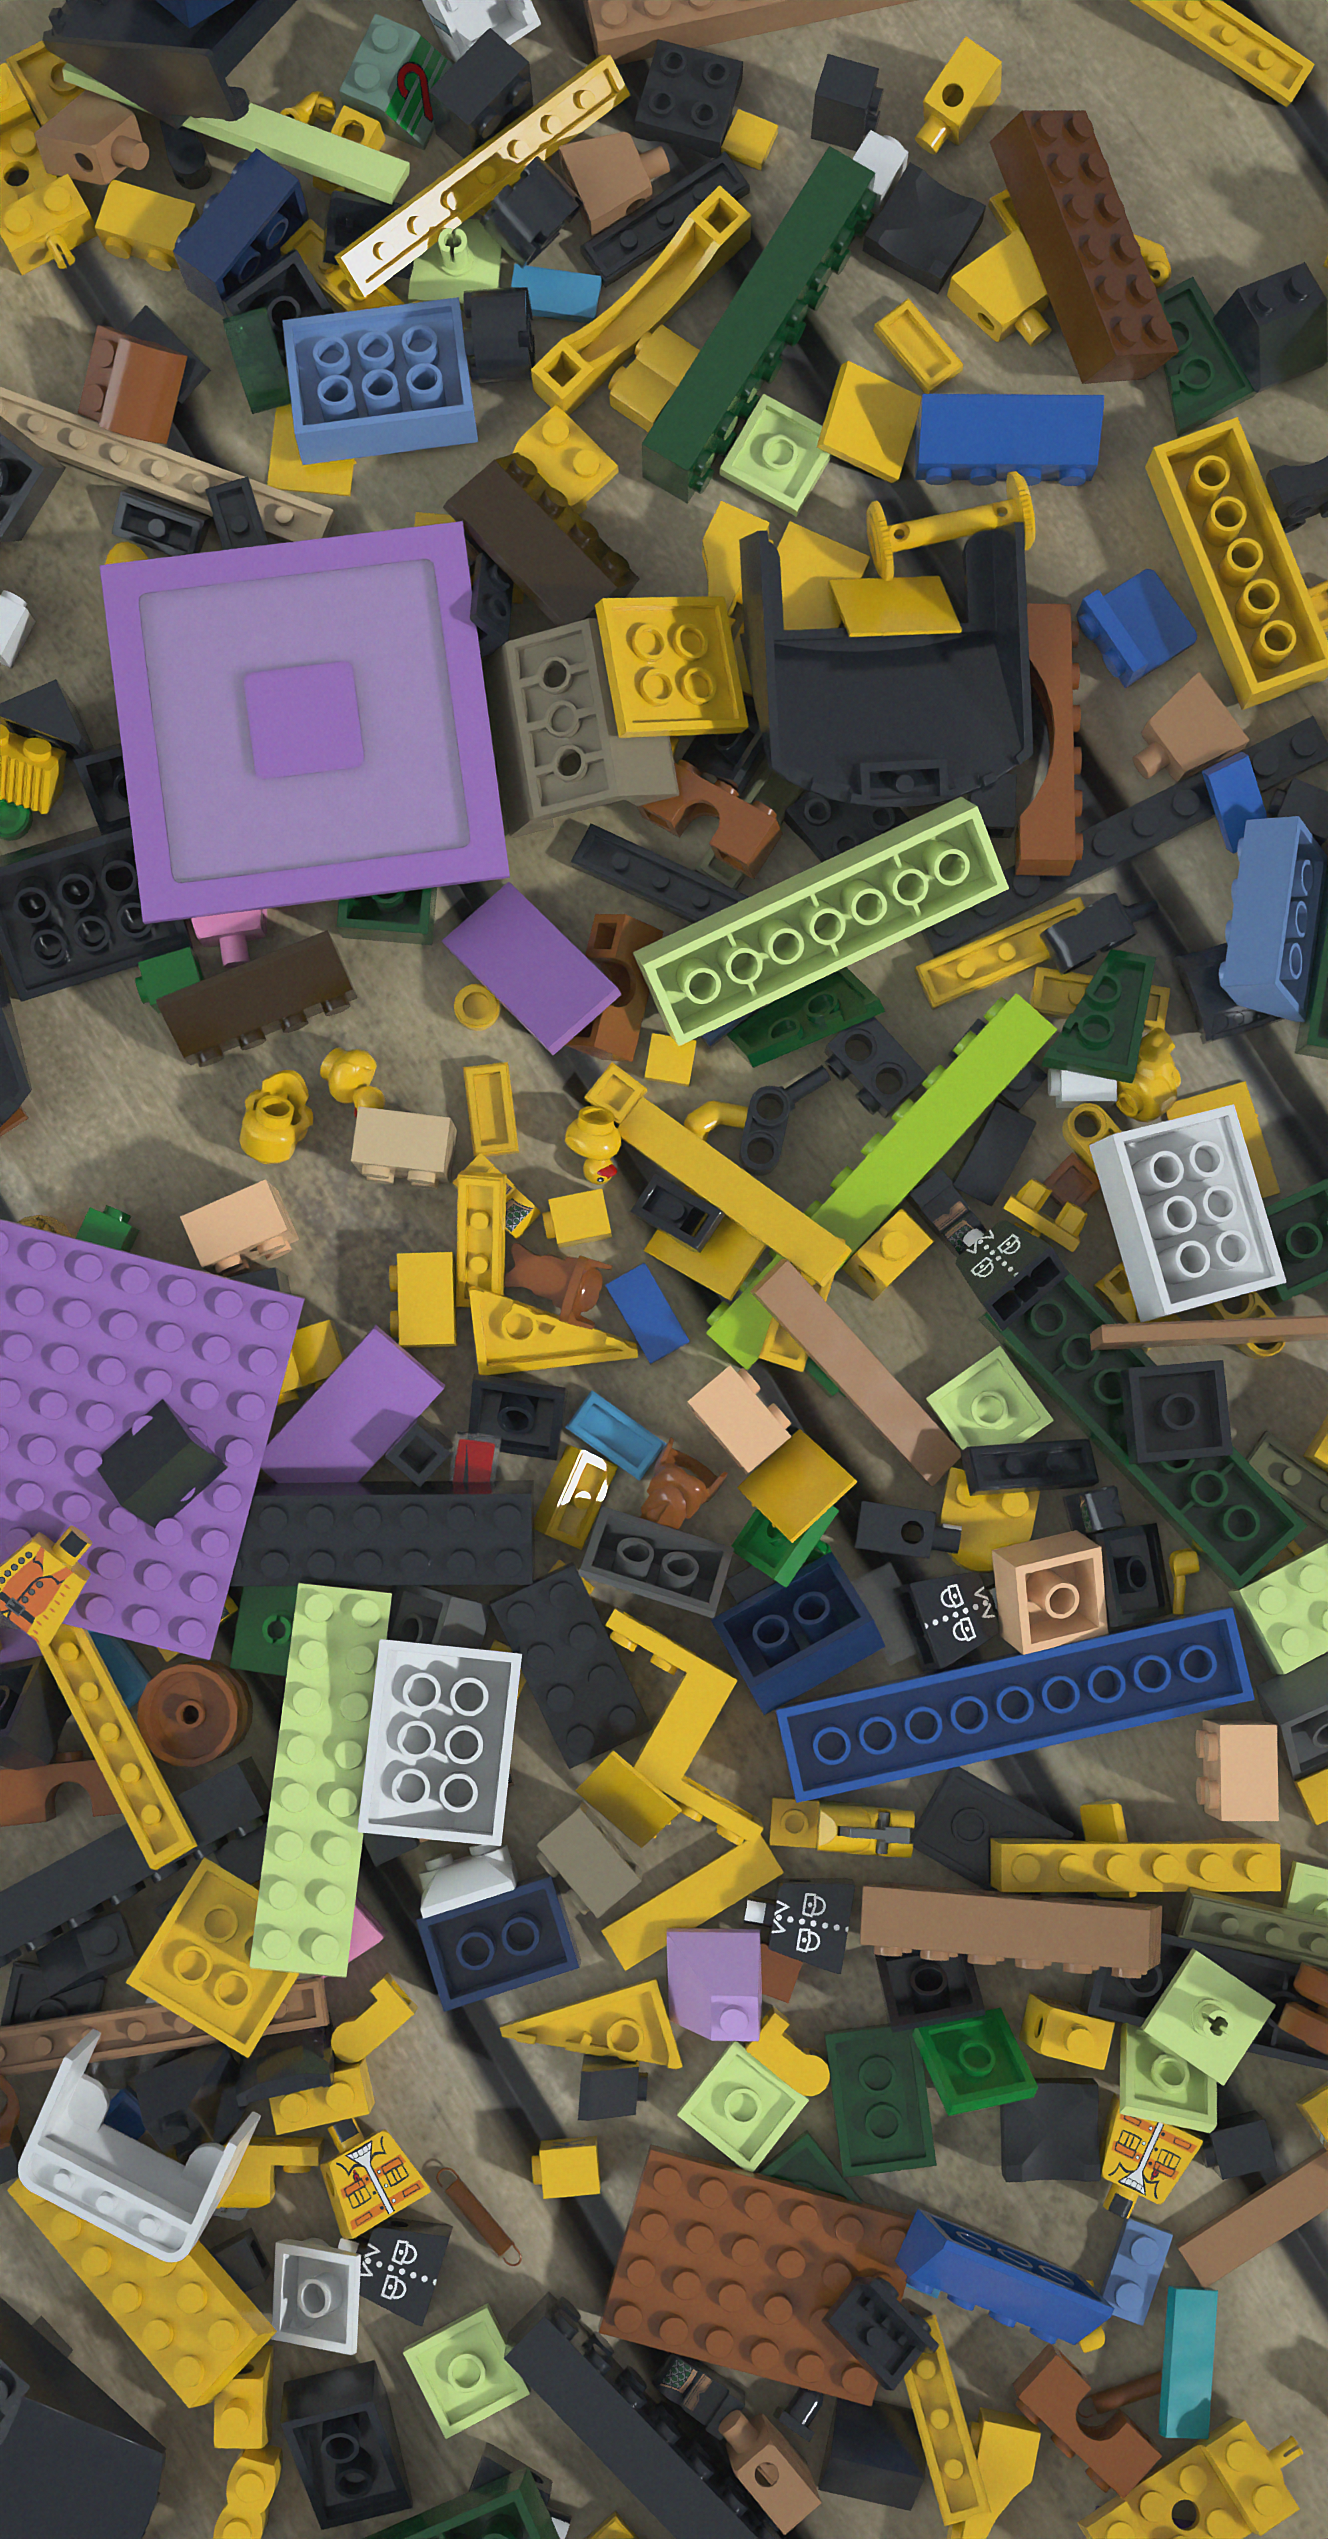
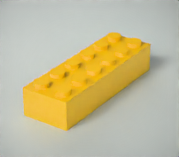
[1145,417,1328,710]
[7,2178,277,2408]

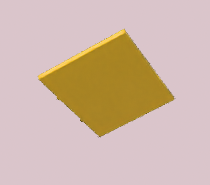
[267,378,356,496]
[828,576,962,637]
[1165,1081,1280,1198]
[643,1186,766,1301]
[737,1429,857,1543]
[575,1750,682,1848]

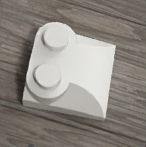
[418,1844,519,1919]
[271,2238,361,2355]

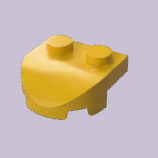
[513,404,618,515]
[937,1467,1040,1573]

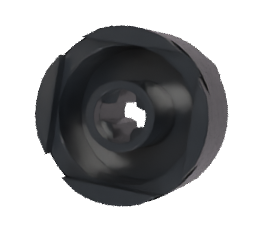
[480,156,584,269]
[463,287,536,383]

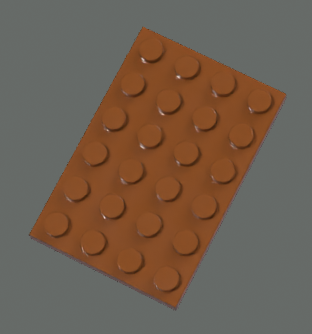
[598,2144,914,2406]

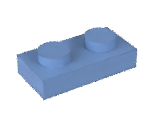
[1099,2216,1173,2326]

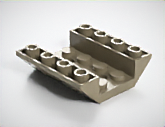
[482,618,679,838]

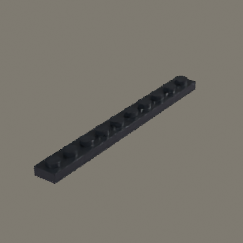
[921,716,1328,958]

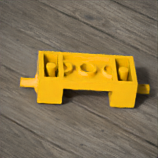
[0,62,98,276]
[1077,2417,1303,2539]

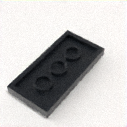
[490,1562,653,1769]

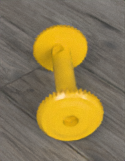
[866,471,1036,581]

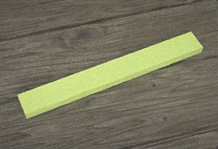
[63,62,410,205]

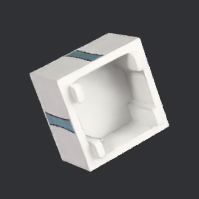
[422,0,541,62]

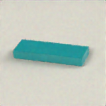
[1158,2285,1218,2439]

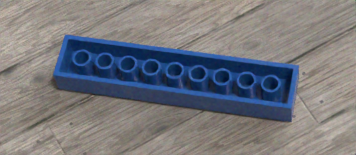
[775,1606,1255,1803]

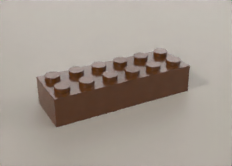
[989,110,1179,384]

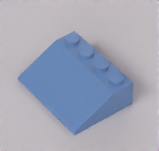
[282,297,478,465]

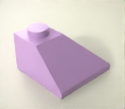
[667,1928,762,2041]

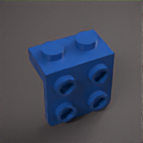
[1076,569,1197,688]

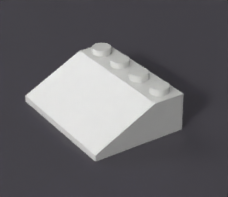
[1089,1104,1286,1323]
[358,1639,522,1846]

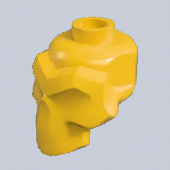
[1116,1027,1181,1123]
[239,1070,313,1164]

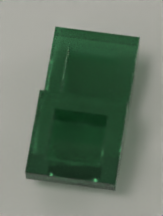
[222,307,291,414]

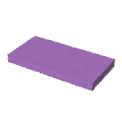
[442,882,622,1055]
[261,1325,445,1483]

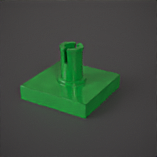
[731,1506,839,1588]
[230,1586,298,1676]
[912,2007,1038,2116]

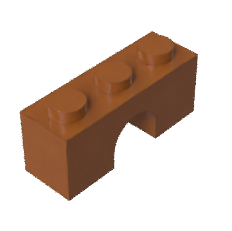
[637,760,783,879]
[565,914,664,1062]
[0,1750,123,1827]
[1012,2343,1162,2499]

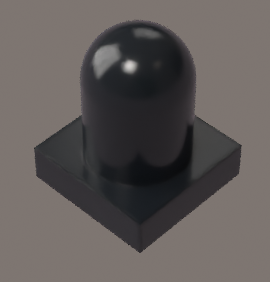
[772,2387,823,2442]

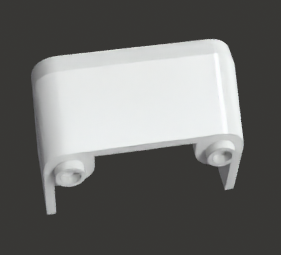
[18,2029,261,2262]

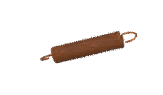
[436,2167,522,2266]
[1076,2370,1162,2418]

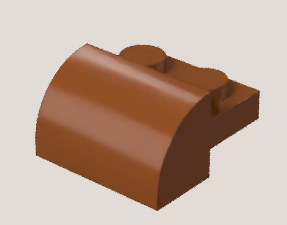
[78,325,188,444]

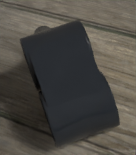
[1039,893,1159,975]
[739,1065,831,1176]

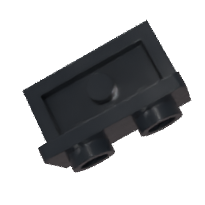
[323,190,414,280]
[470,552,514,658]
[821,2276,939,2391]

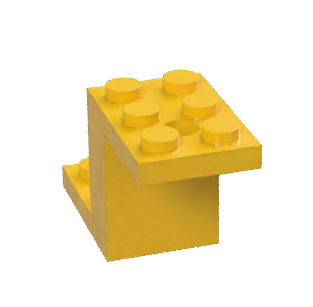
[605,1607,763,1846]

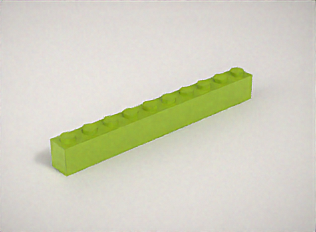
[706,993,1057,1371]

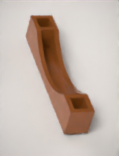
[1015,603,1083,876]

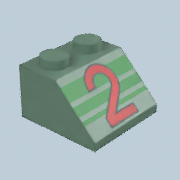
[339,14,453,150]

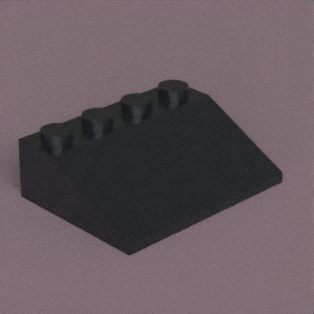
[0,816,193,1002]

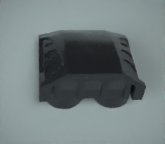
[1173,942,1284,1044]
[236,2012,335,2107]

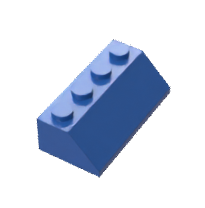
[915,394,1104,486]
[895,2208,1115,2345]

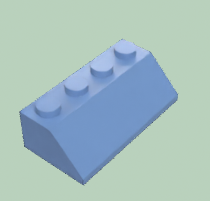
[1219,816,1328,1022]

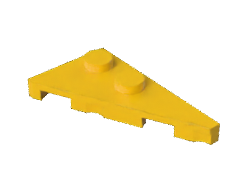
[469,1286,638,1376]
[500,1977,683,2069]

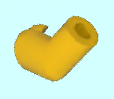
[280,91,336,126]

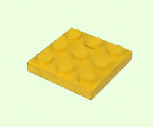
[595,596,749,738]
[126,1857,299,2058]

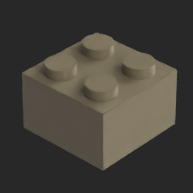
[536,1799,642,1919]

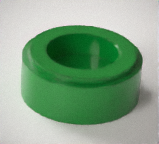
[0,799,33,841]

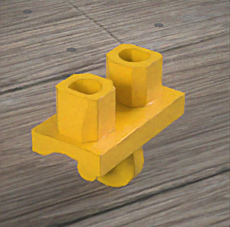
[1003,1177,1088,1252]

